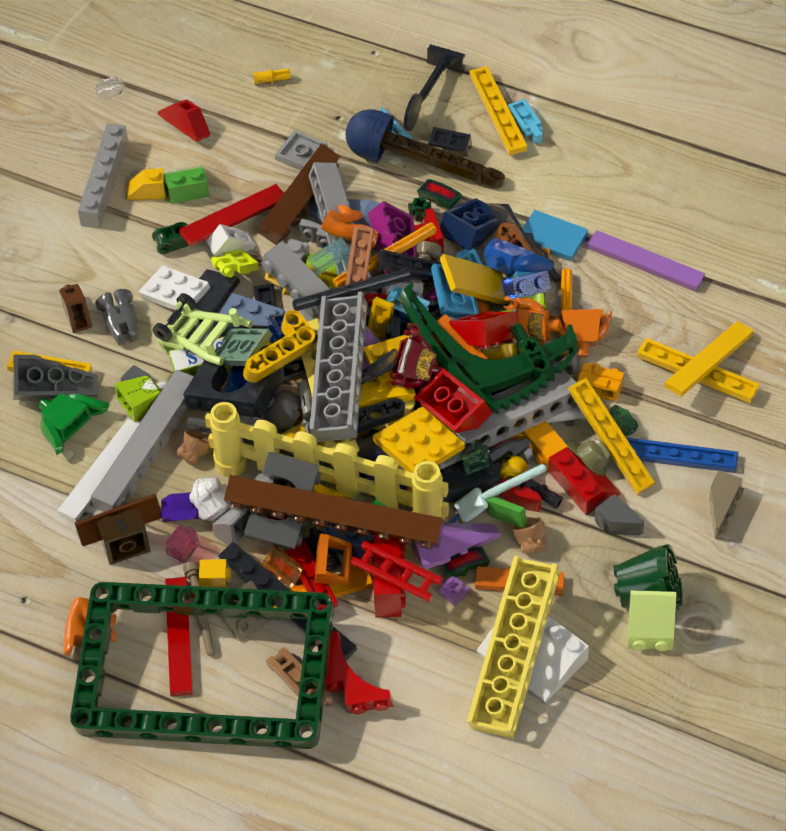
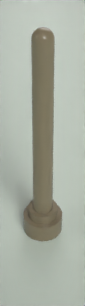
[183,561,215,656]

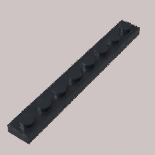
[218,542,357,661]

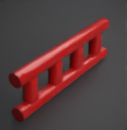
[350,541,443,602]

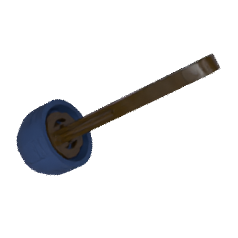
[345,109,505,188]

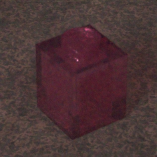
[165,524,199,564]

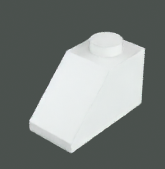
[206,224,256,257]

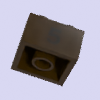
[97,508,151,565]

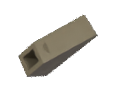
[709,470,744,540]

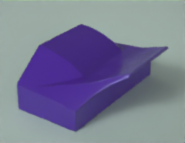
[161,492,201,522]

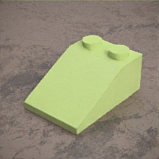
[628,591,676,651]

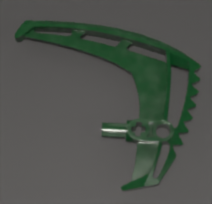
[399,282,578,414]

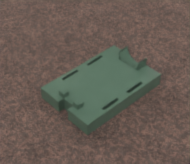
[215,328,273,366]

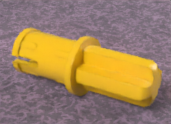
[253,69,291,84]

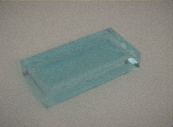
[308,237,350,275]

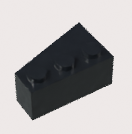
[440,459,501,503]

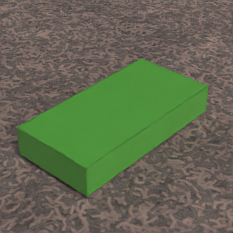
[486,497,528,529]

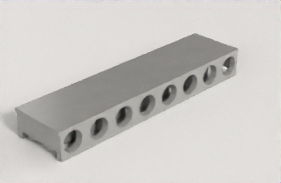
[310,292,367,442]
[438,371,578,469]

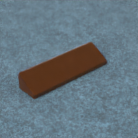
[74,494,162,546]

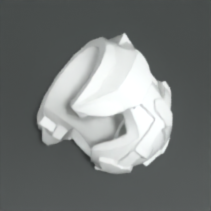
[190,477,229,521]

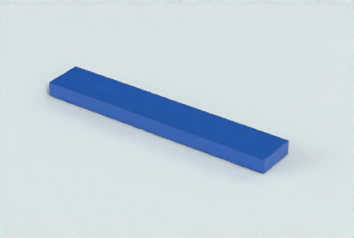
[626,437,738,473]

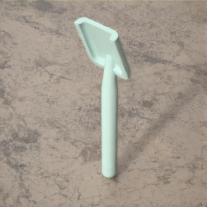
[454,464,547,523]

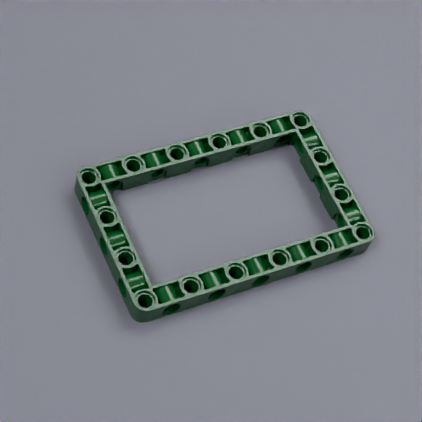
[70,582,334,749]

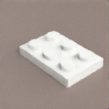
[138,266,210,310]

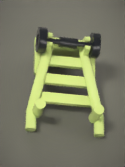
[152,293,253,366]

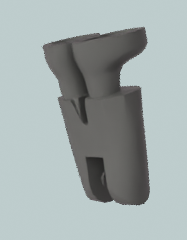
[95,289,138,346]

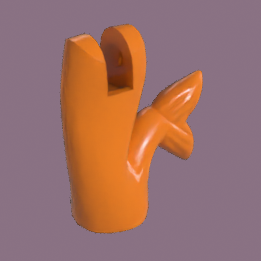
[321,205,378,248]
[64,597,117,659]

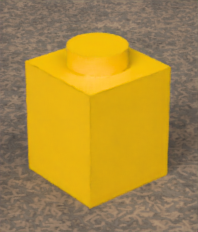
[199,559,231,588]

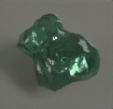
[609,405,638,437]

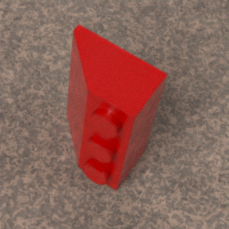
[449,311,519,349]
[414,368,492,433]
[548,447,621,515]

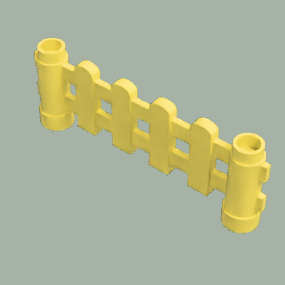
[205,402,449,523]

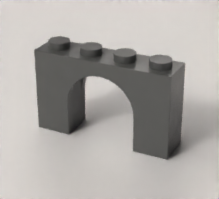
[244,452,322,552]

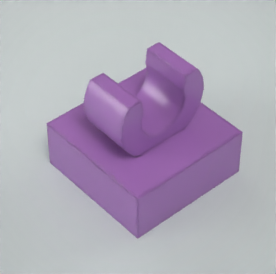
[439,576,470,607]

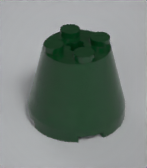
[613,544,683,611]

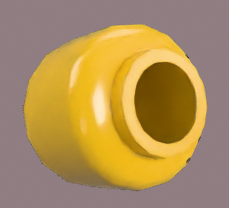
[500,455,528,486]

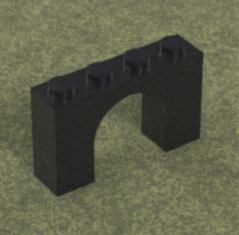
[183,360,282,418]

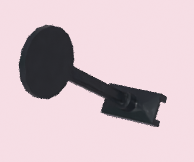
[403,44,465,131]

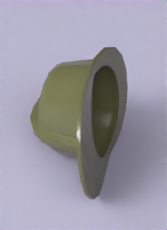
[567,439,611,476]

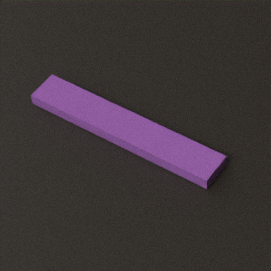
[588,230,705,291]

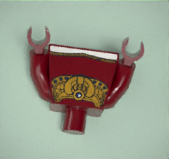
[390,323,444,390]

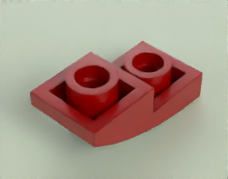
[498,479,541,512]

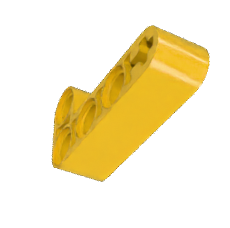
[243,310,315,383]

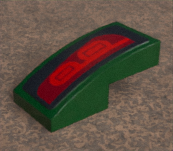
[417,179,463,209]
[440,546,490,579]

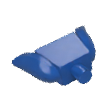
[484,237,553,275]

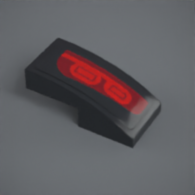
[483,436,531,462]

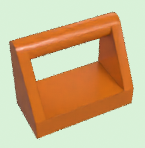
[314,534,353,586]

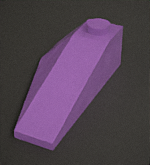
[412,523,501,569]

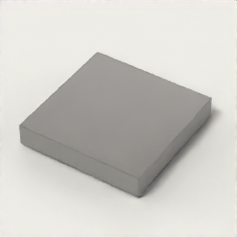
[275,130,328,170]

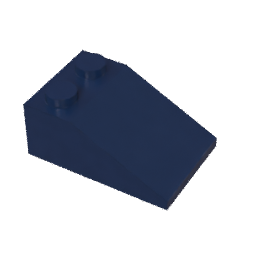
[440,198,508,250]

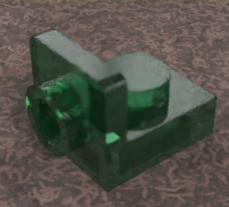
[460,439,490,476]

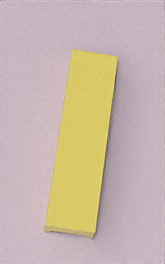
[467,556,560,739]

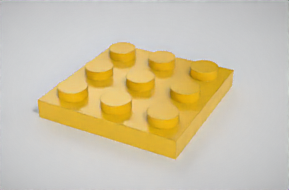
[373,406,465,473]

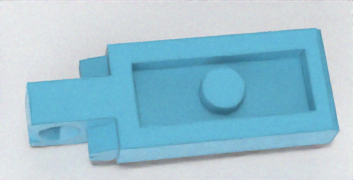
[507,99,543,144]

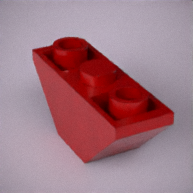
[157,99,211,142]

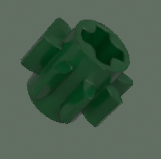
[408,197,431,221]

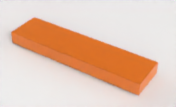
[475,567,564,595]

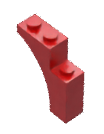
[317,631,394,715]

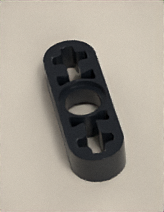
[357,398,405,433]

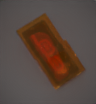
[261,546,304,588]

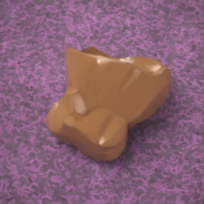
[177,431,214,466]
[512,517,547,554]

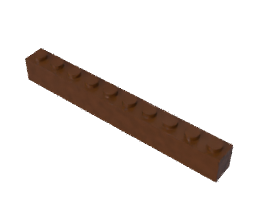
[224,475,445,550]

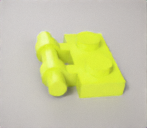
[211,249,258,277]

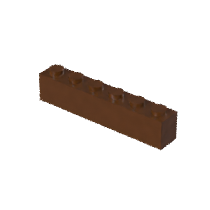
[257,143,341,245]

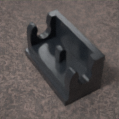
[428,127,472,157]

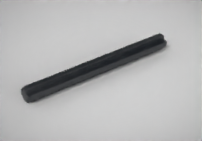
[292,268,411,311]

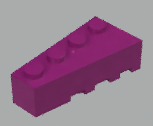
[368,201,417,274]

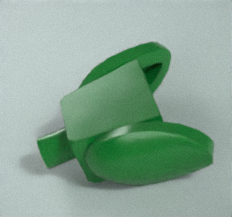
[39,394,110,455]

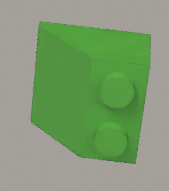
[164,166,209,204]

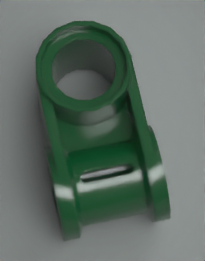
[152,222,189,254]

